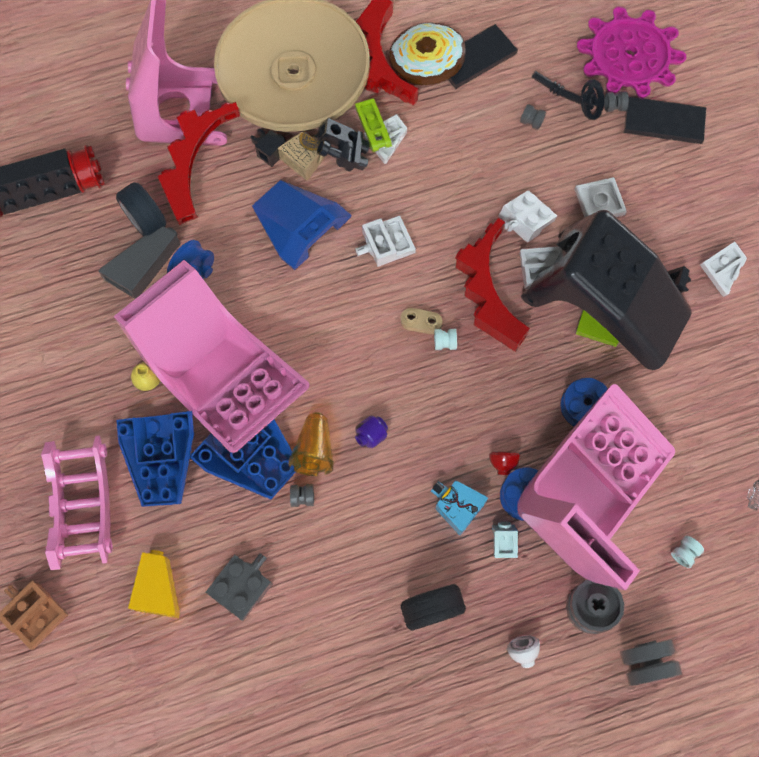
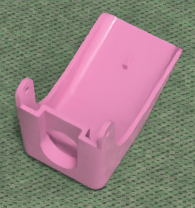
[126,0,227,146]

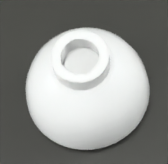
[507,635,540,668]

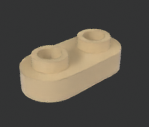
[401,308,442,334]

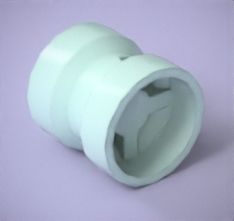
[434,329,457,350]
[671,536,704,568]

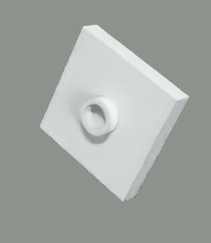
[575,177,627,217]

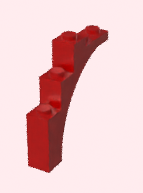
[356,0,418,105]
[158,102,240,225]
[455,218,530,352]

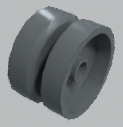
[566,580,624,634]
[620,640,683,686]

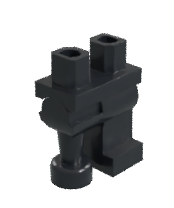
[317,118,370,172]

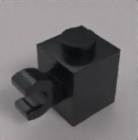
[250,128,286,167]

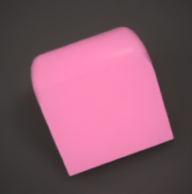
[114,260,309,453]
[517,384,675,590]

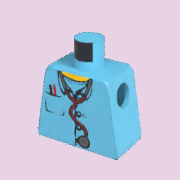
[431,481,488,536]

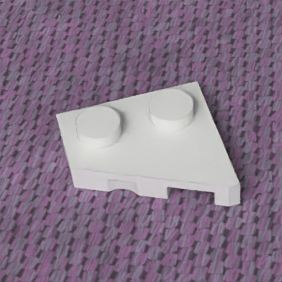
[364,114,407,164]
[700,242,747,297]

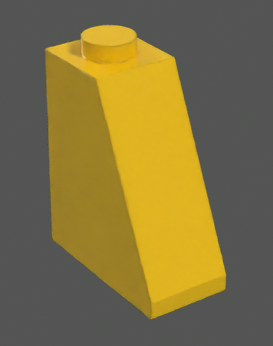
[128,550,180,619]

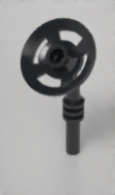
[531,71,605,120]

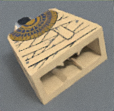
[278,132,324,180]

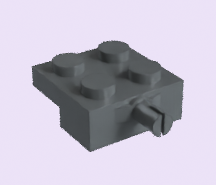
[205,553,273,621]

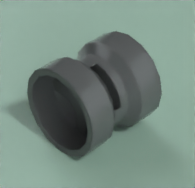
[604,91,629,112]
[520,104,546,130]
[290,484,314,507]

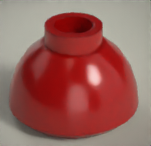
[489,451,520,475]

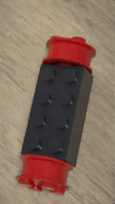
[0,145,105,217]

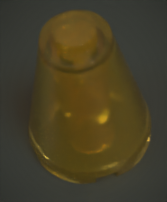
[289,412,334,476]

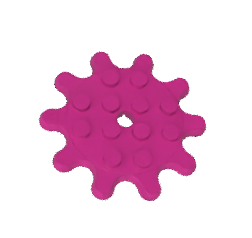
[577,7,687,98]

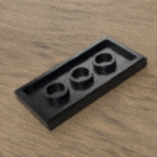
[448,24,518,89]
[624,97,706,144]

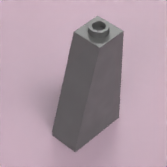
[98,226,181,299]

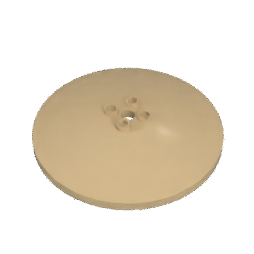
[214,0,370,132]

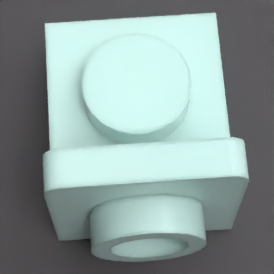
[492,522,518,558]

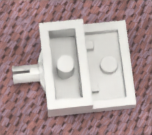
[498,190,557,243]
[355,216,416,267]
[519,246,562,290]

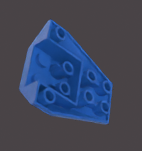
[252,180,352,270]
[116,411,194,507]
[190,420,301,500]

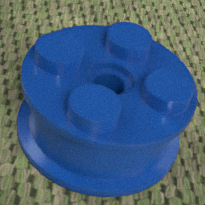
[167,240,214,279]
[560,378,608,427]
[500,467,538,521]

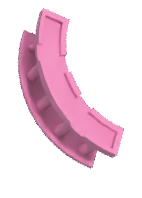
[41,436,113,570]

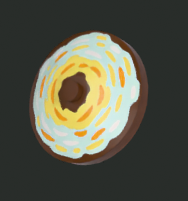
[389,23,466,85]

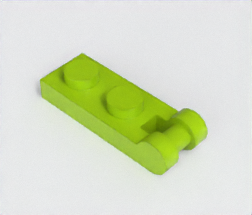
[355,98,392,152]

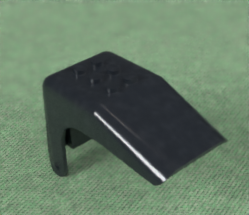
[521,210,692,370]

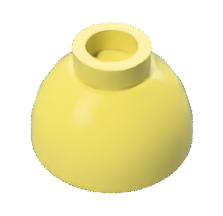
[131,362,160,391]

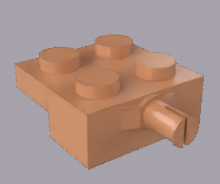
[0,581,69,650]

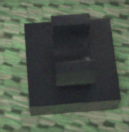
[668,266,691,293]

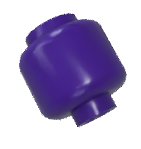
[355,416,388,448]

